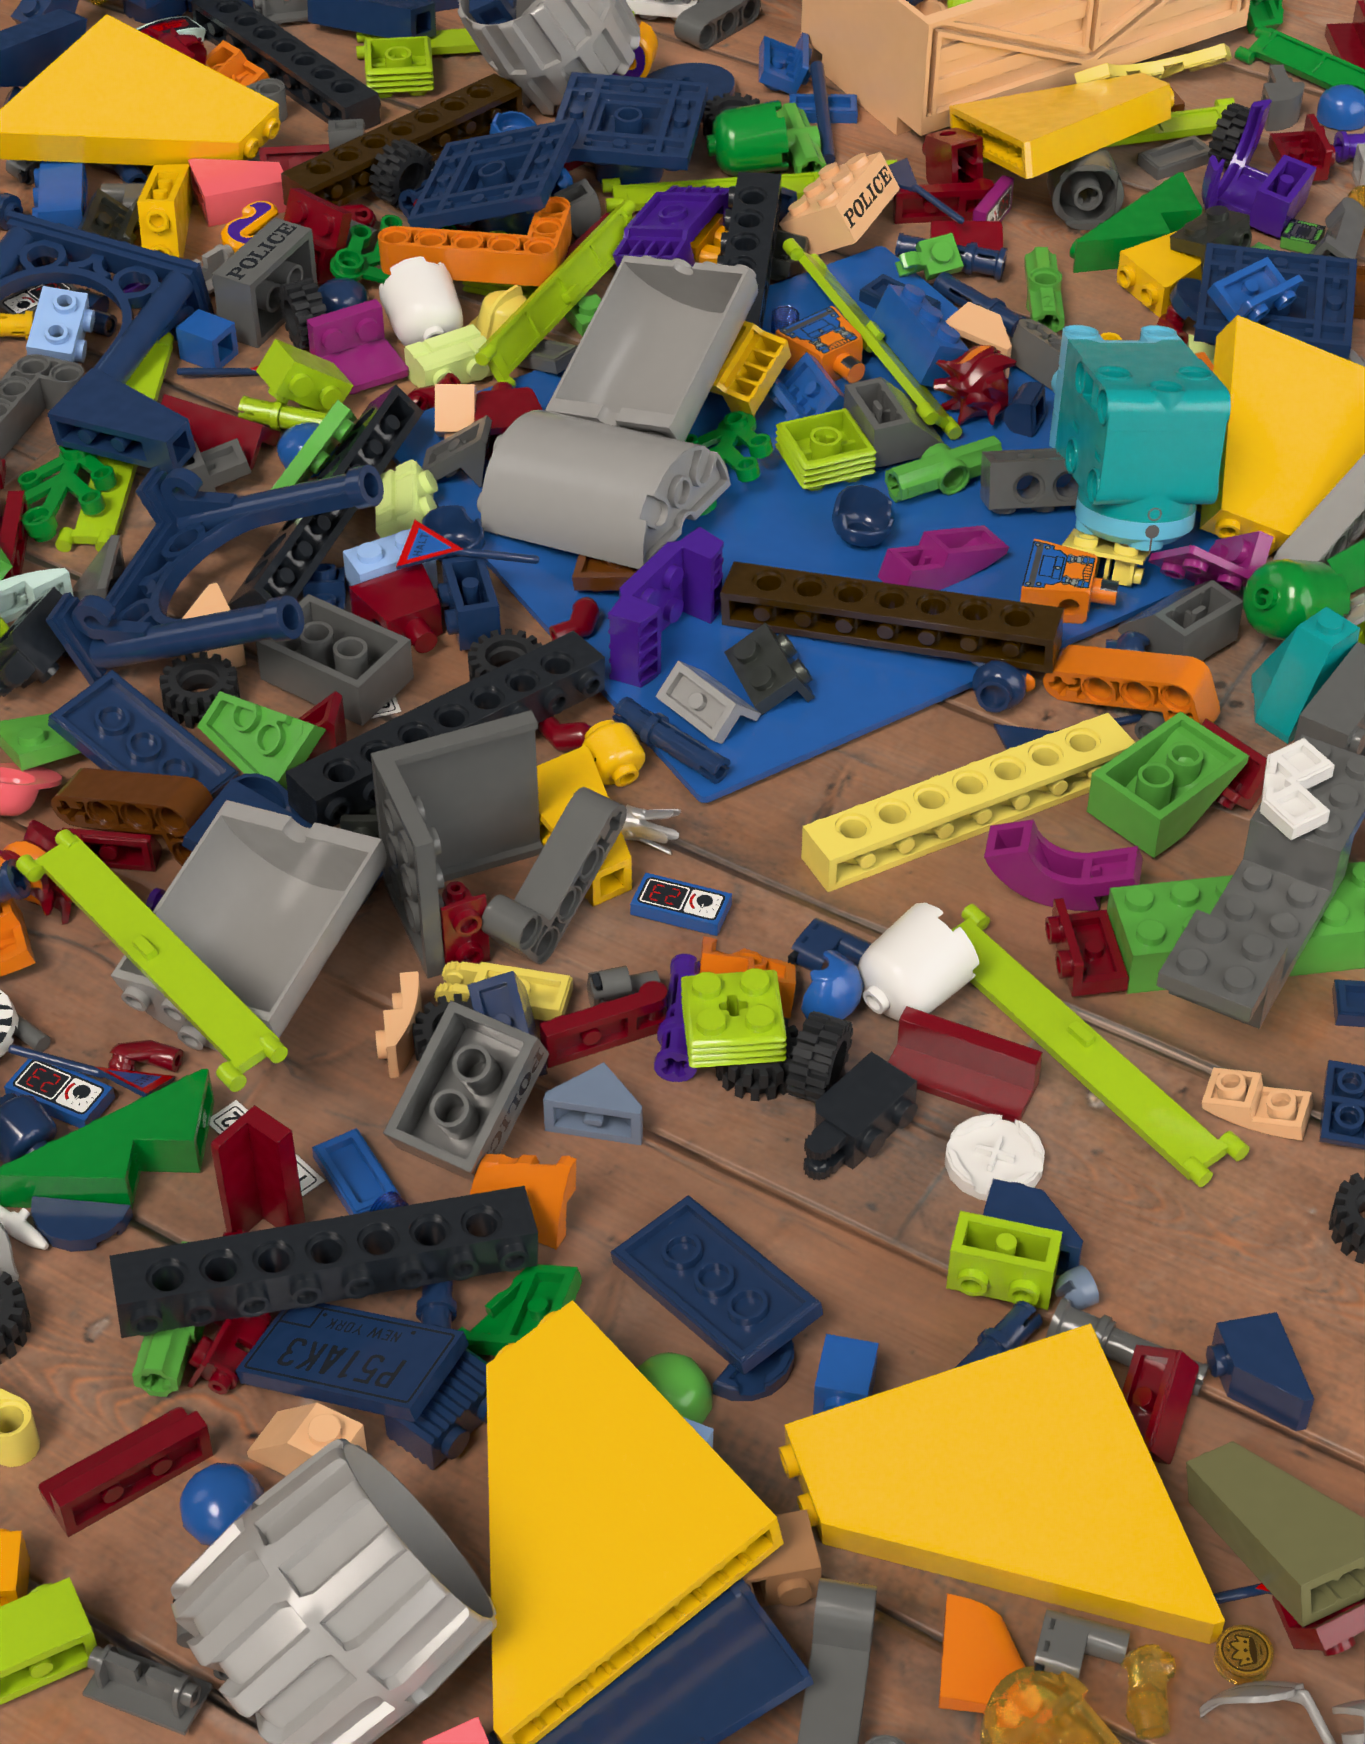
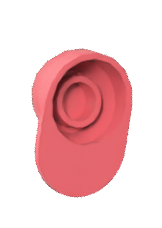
[0,763,62,816]

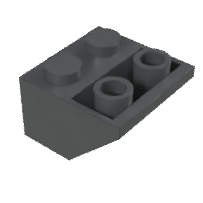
[844,377,944,468]
[1118,580,1243,661]

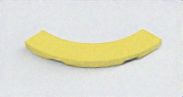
[1074,43,1232,84]

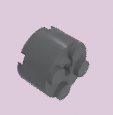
[1047,148,1124,230]

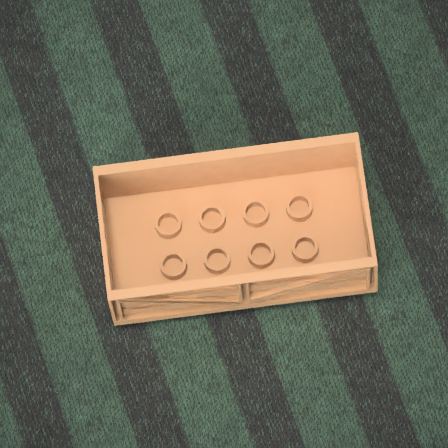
[801,0,1250,136]

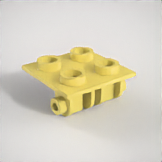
[1062,528,1151,587]

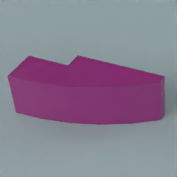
[877,525,1009,590]

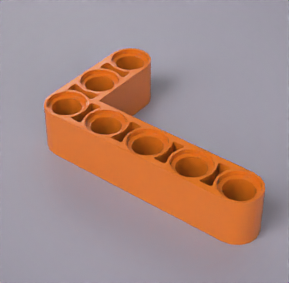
[378,196,572,287]

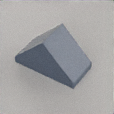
[543,1062,643,1145]

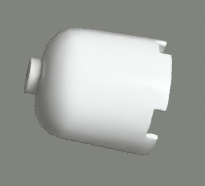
[379,256,463,347]
[858,903,979,1021]

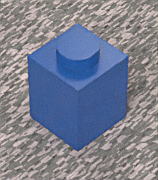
[176,309,239,368]
[813,1334,879,1415]

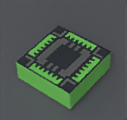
[1280,218,1326,254]

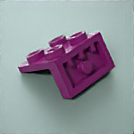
[307,299,409,395]
[1148,531,1274,591]

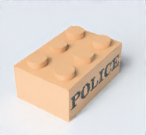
[779,152,900,255]

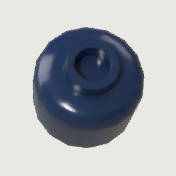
[0,1093,57,1164]

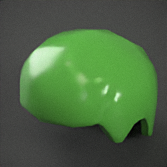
[637,1352,713,1424]

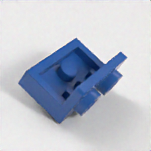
[758,32,812,94]
[1207,257,1304,323]
[768,352,844,421]

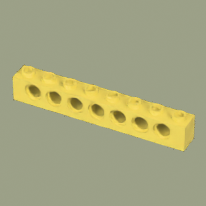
[801,713,1135,892]

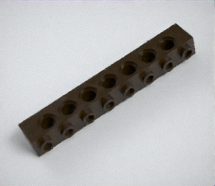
[281,73,523,207]
[720,561,1064,673]

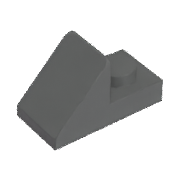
[422,415,492,487]

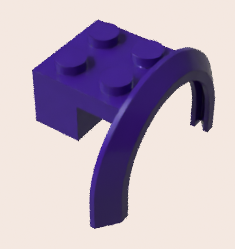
[1201,99,1317,238]

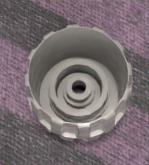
[457,0,640,115]
[171,1439,497,1744]

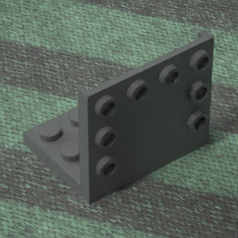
[370,710,543,978]

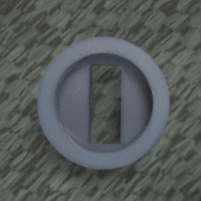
[1054,1265,1099,1310]

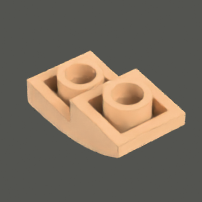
[375,971,422,1078]
[1202,1067,1313,1141]

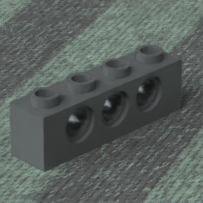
[980,448,1078,514]

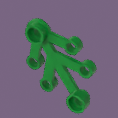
[330,215,457,284]
[685,411,773,516]
[5,446,118,542]

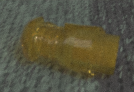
[1121,1644,1176,1740]

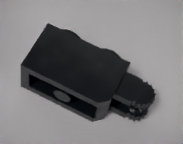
[0,587,69,697]
[803,1051,918,1181]

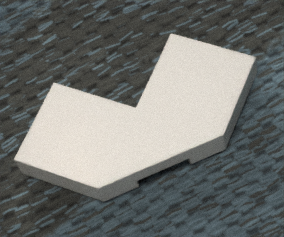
[1260,738,1335,840]

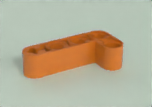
[1043,645,1220,725]

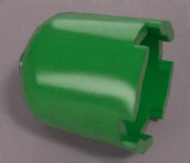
[706,100,789,176]
[1243,559,1350,641]

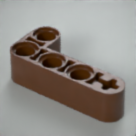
[51,768,214,866]

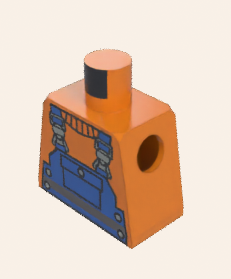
[776,306,865,383]
[1020,539,1119,624]

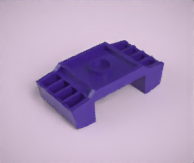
[612,185,736,267]
[608,527,724,688]

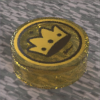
[1213,1625,1274,1685]

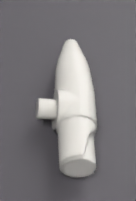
[0,1205,49,1250]

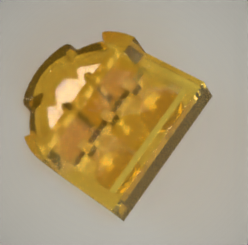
[980,1666,1122,1744]

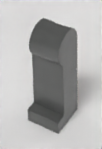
[1309,197,1365,259]

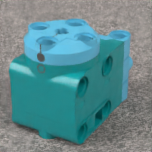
[1049,325,1231,551]

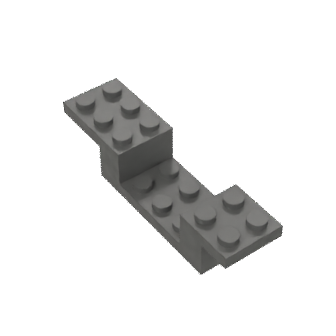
[1156,734,1365,1029]

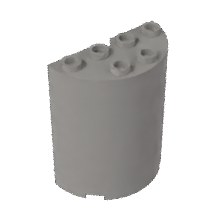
[545,255,758,441]
[477,410,731,569]
[111,800,387,1051]

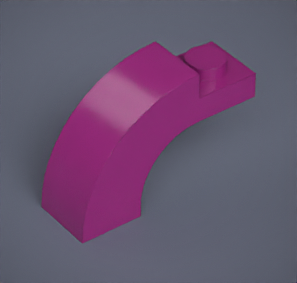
[984,819,1143,911]

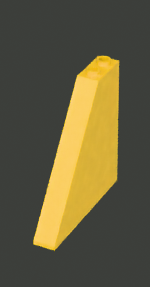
[0,14,281,166]
[949,73,1174,179]
[1200,315,1365,555]
[486,1300,784,1744]
[778,1323,1225,1644]

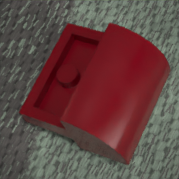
[284,188,353,284]

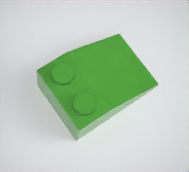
[1087,711,1249,858]

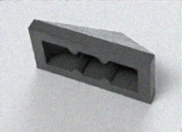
[72,535,125,600]

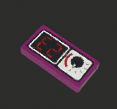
[973,175,1014,222]

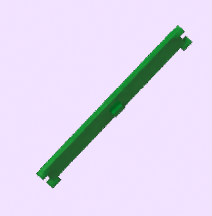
[1234,25,1365,93]

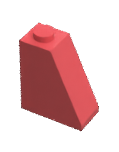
[188,158,286,227]

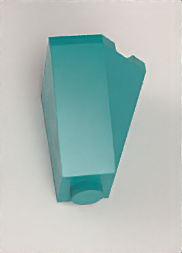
[1250,607,1360,744]

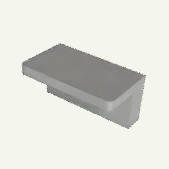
[655,660,761,744]

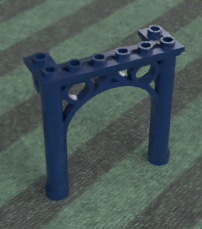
[0,210,215,384]
[45,465,384,685]

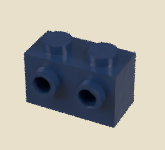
[437,556,501,651]

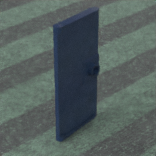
[486,1578,814,1744]

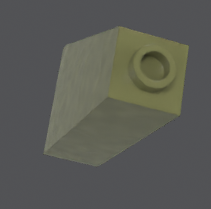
[1186,1441,1365,1627]

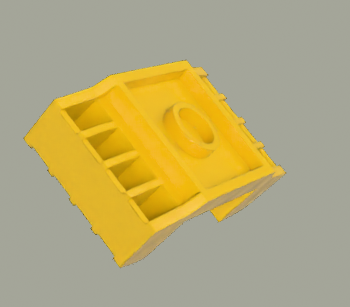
[710,321,791,416]

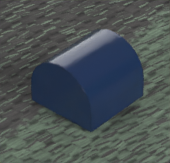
[1004,382,1046,437]

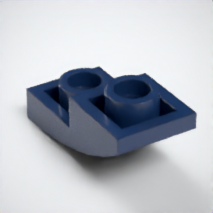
[303,563,346,610]
[1319,1060,1365,1150]

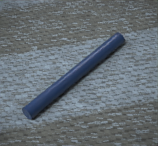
[810,61,836,165]

